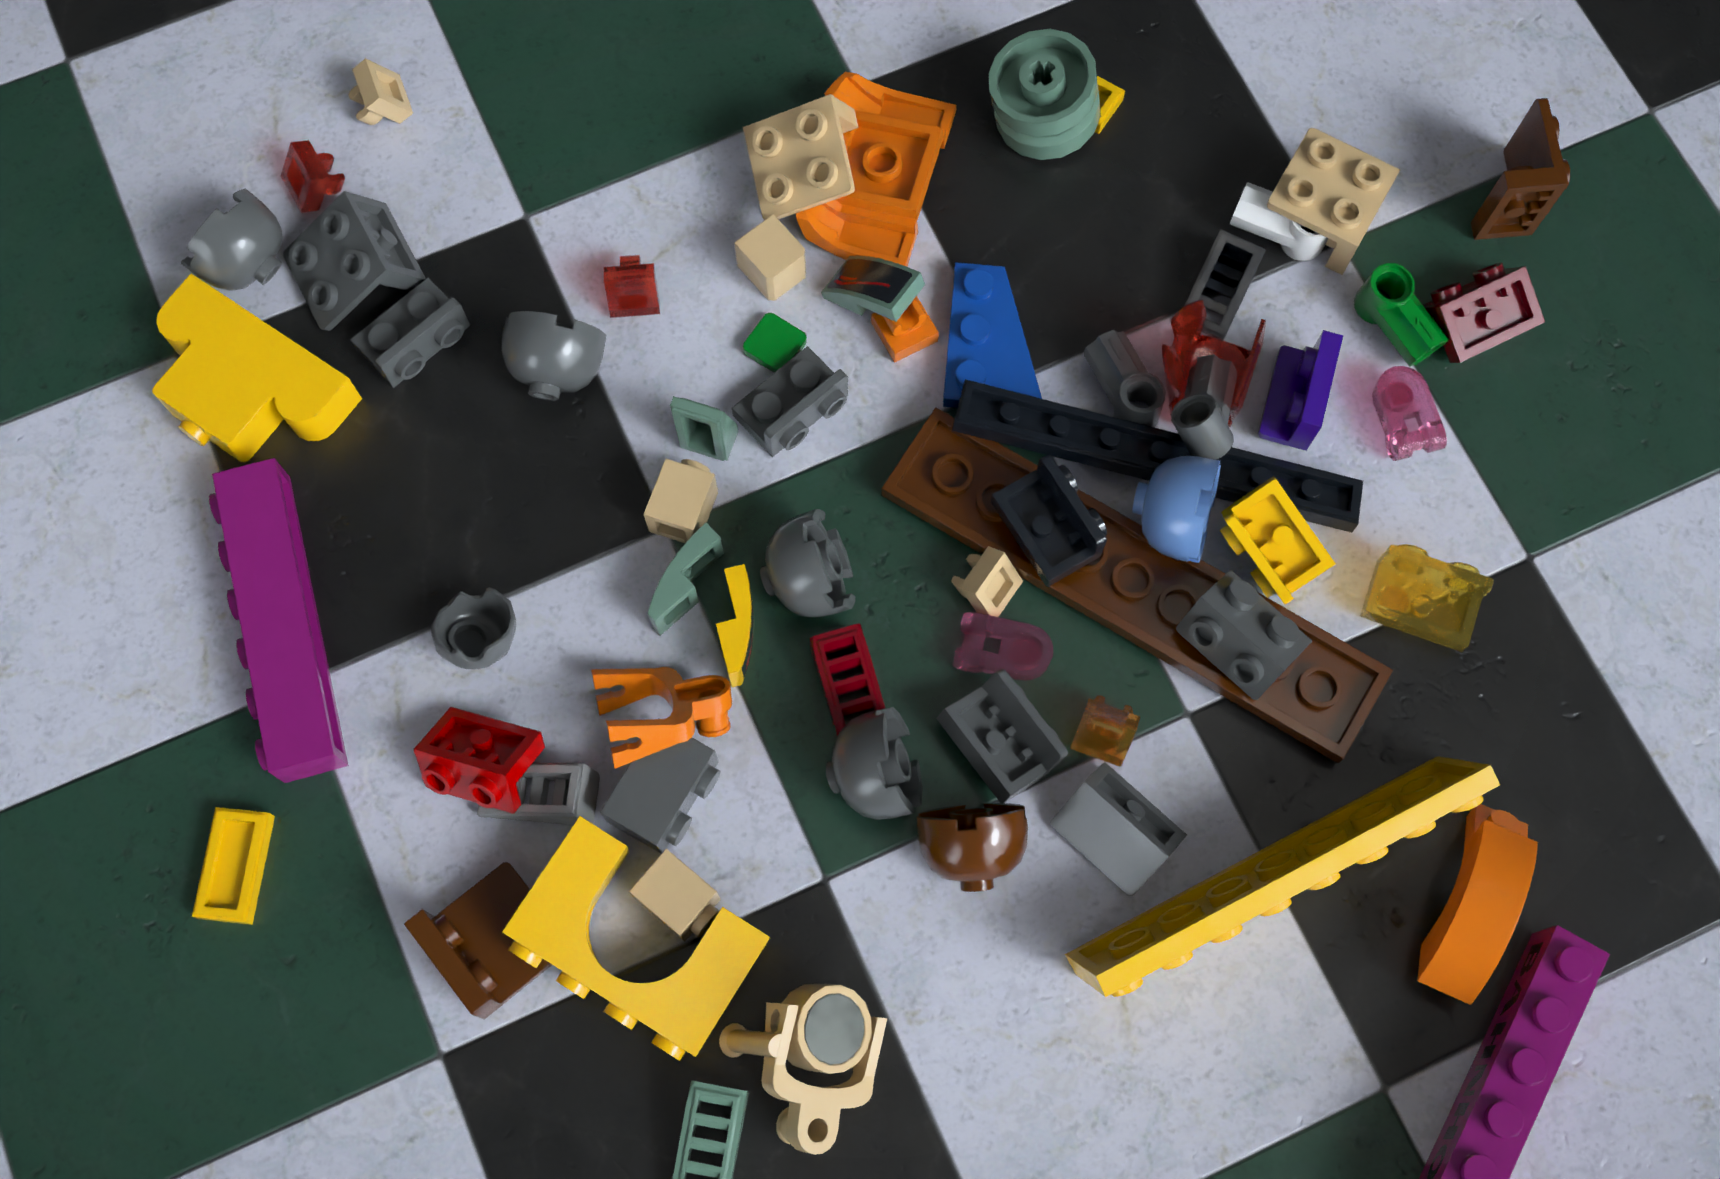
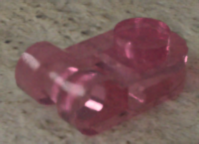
[1372,366,1447,461]
[953,612,1053,680]

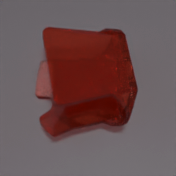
[1162,300,1266,428]

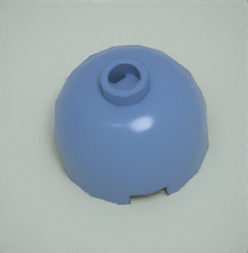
[1132,456,1221,563]

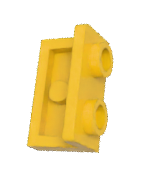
[1220,476,1336,605]

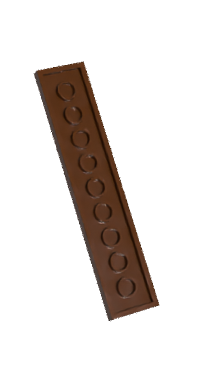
[881,407,1393,763]

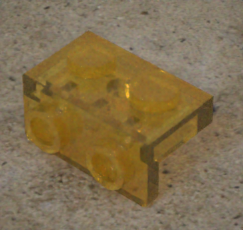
[1360,544,1494,652]

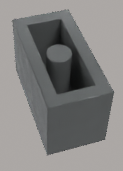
[600,718,721,854]

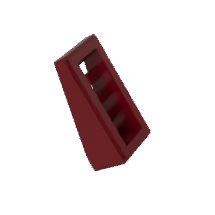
[809,623,886,737]

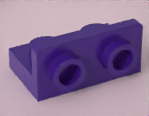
[1258,330,1343,451]

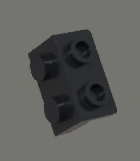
[991,454,1107,587]

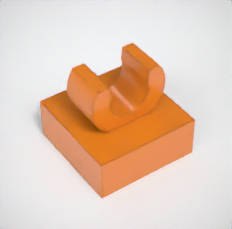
[871,296,939,363]

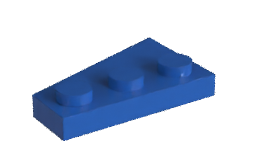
[943,262,1042,408]

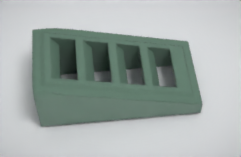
[670,396,738,461]
[673,1080,749,1179]

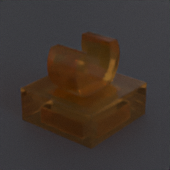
[1070,695,1140,767]

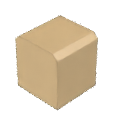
[734,214,806,301]

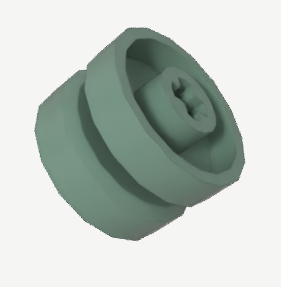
[988,29,1101,160]

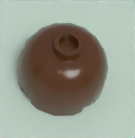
[916,803,1028,892]

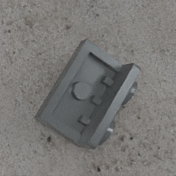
[1176,570,1312,700]
[936,669,1068,805]

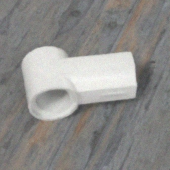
[1230,182,1328,261]

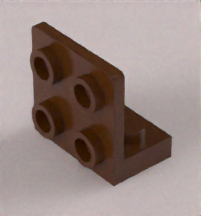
[1471,98,1570,240]
[404,862,552,1020]

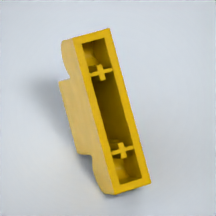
[152,273,362,462]

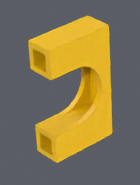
[502,816,770,1061]

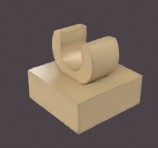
[348,58,413,125]
[951,546,1023,622]

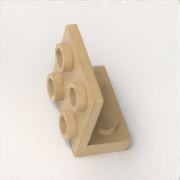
[743,94,859,220]
[1267,128,1400,275]

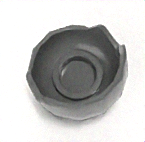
[431,587,516,670]

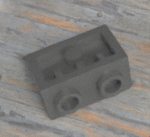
[351,278,470,388]
[732,346,848,458]

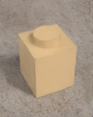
[644,458,718,543]
[629,848,721,942]

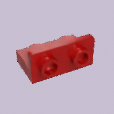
[413,707,545,814]

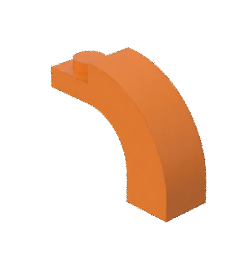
[1417,804,1538,1005]

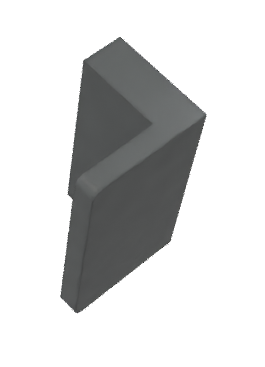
[1050,762,1187,896]

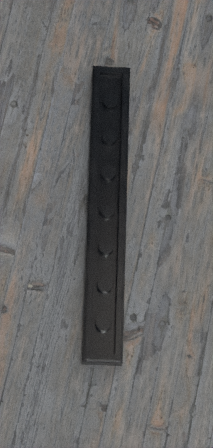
[952,379,1363,533]

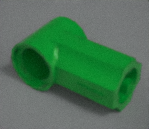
[1354,263,1449,367]

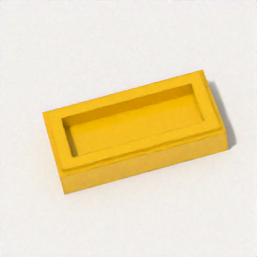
[192,807,275,925]

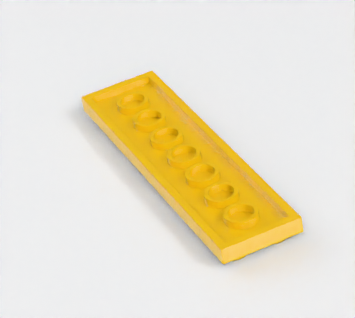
[1065,756,1500,997]

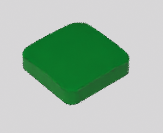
[743,312,807,373]

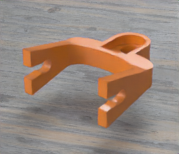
[591,667,732,769]

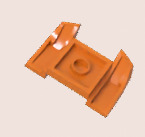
[796,71,957,267]

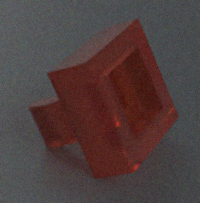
[280,140,345,213]
[604,254,660,318]

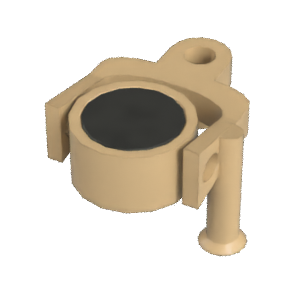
[719,984,887,1155]

